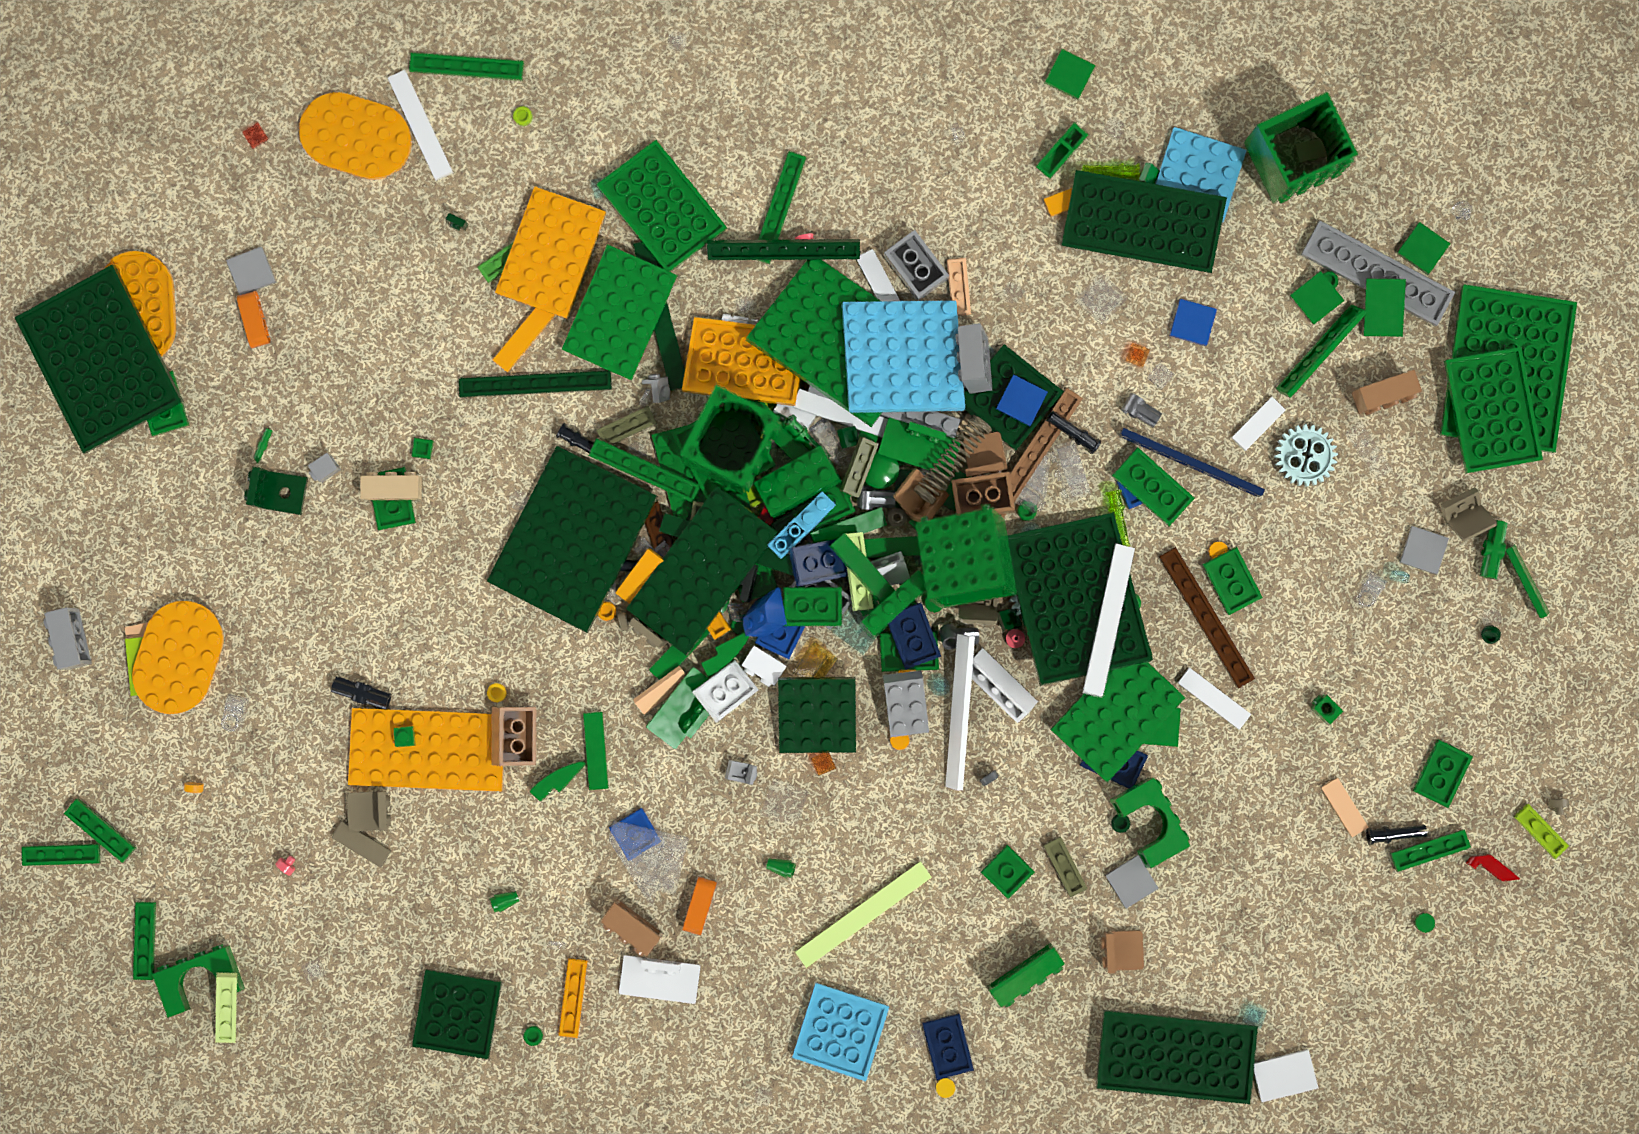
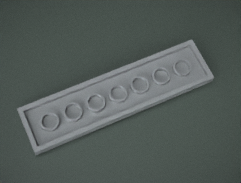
[1301,221,1455,327]

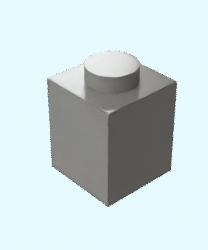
[308,453,341,483]

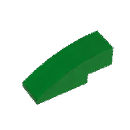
[1036,122,1090,179]
[701,633,750,677]
[529,761,587,802]

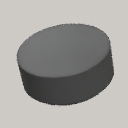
[979,770,999,786]

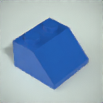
[743,588,786,637]

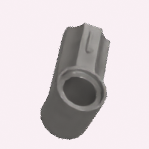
[1121,393,1162,428]
[857,486,896,510]
[939,624,979,650]

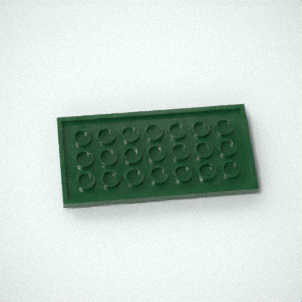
[1061,170,1227,273]
[626,486,779,656]
[1095,1010,1258,1104]

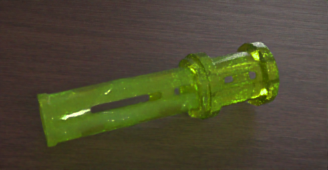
[1082,163,1140,180]
[1105,489,1130,547]

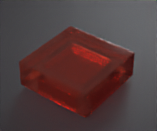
[242,123,269,149]

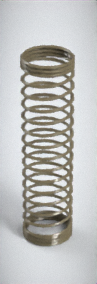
[914,415,992,504]

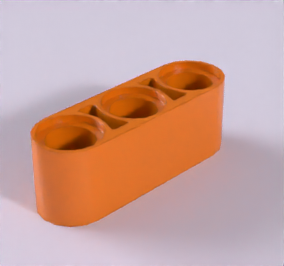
[237,291,271,348]
[682,877,717,936]

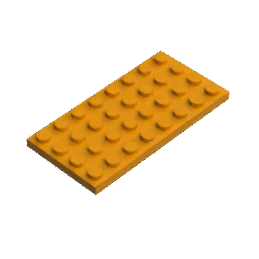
[348,708,504,792]

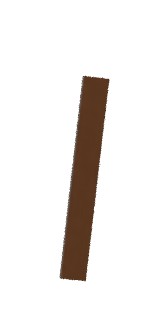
[1159,547,1255,689]

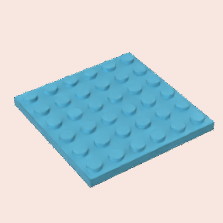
[842,301,965,413]

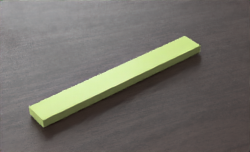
[795,861,932,968]

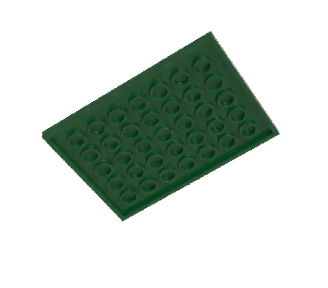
[14,264,184,454]
[486,445,658,633]
[1007,512,1153,686]

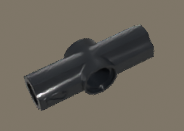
[331,676,392,710]

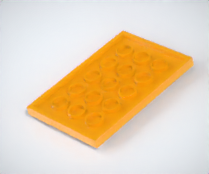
[495,186,606,319]
[682,317,800,406]

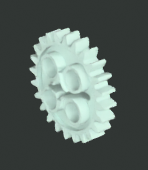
[1274,424,1338,487]

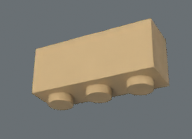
[360,472,422,500]

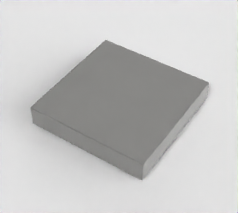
[226,246,277,295]
[1399,526,1449,575]
[1105,855,1159,909]

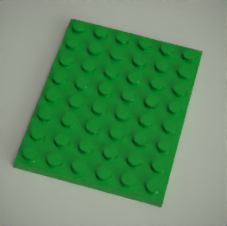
[746,260,883,428]
[1440,284,1578,453]

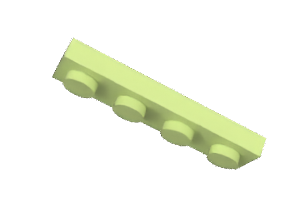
[846,532,873,611]
[215,973,237,1043]

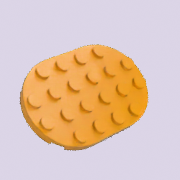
[299,92,412,180]
[102,251,176,357]
[132,601,224,714]

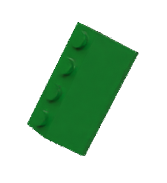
[987,943,1065,1008]

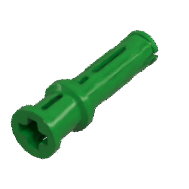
[782,415,830,458]

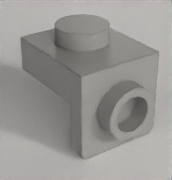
[642,374,670,403]
[725,760,757,785]

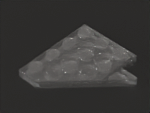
[609,820,689,906]

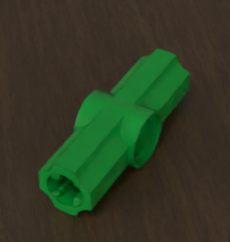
[1479,520,1508,579]

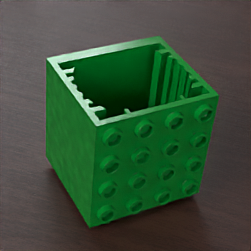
[1244,91,1359,204]
[680,385,781,495]
[916,505,1017,608]

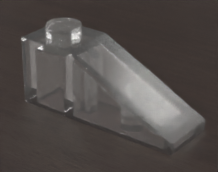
[808,418,853,476]
[1015,452,1051,514]

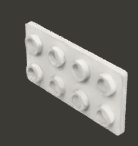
[619,955,700,1004]

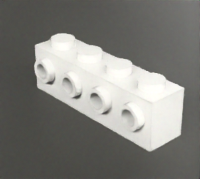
[972,648,1038,723]

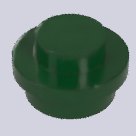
[1481,625,1501,644]
[1111,814,1131,833]

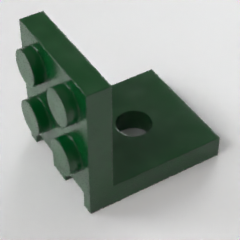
[244,466,308,515]

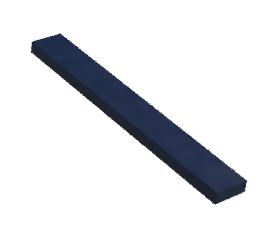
[1119,428,1265,497]

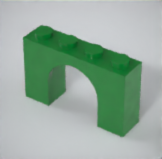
[860,570,926,640]
[1110,777,1190,869]
[152,944,245,1018]

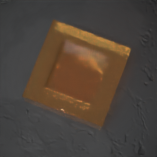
[1125,343,1150,368]
[811,751,836,776]

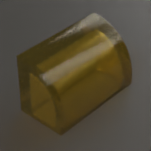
[792,641,838,677]

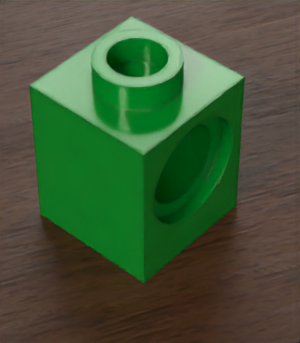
[1310,695,1344,725]

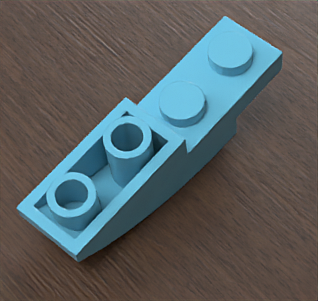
[768,492,836,559]

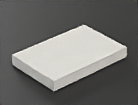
[692,660,758,723]
[1254,1049,1318,1102]

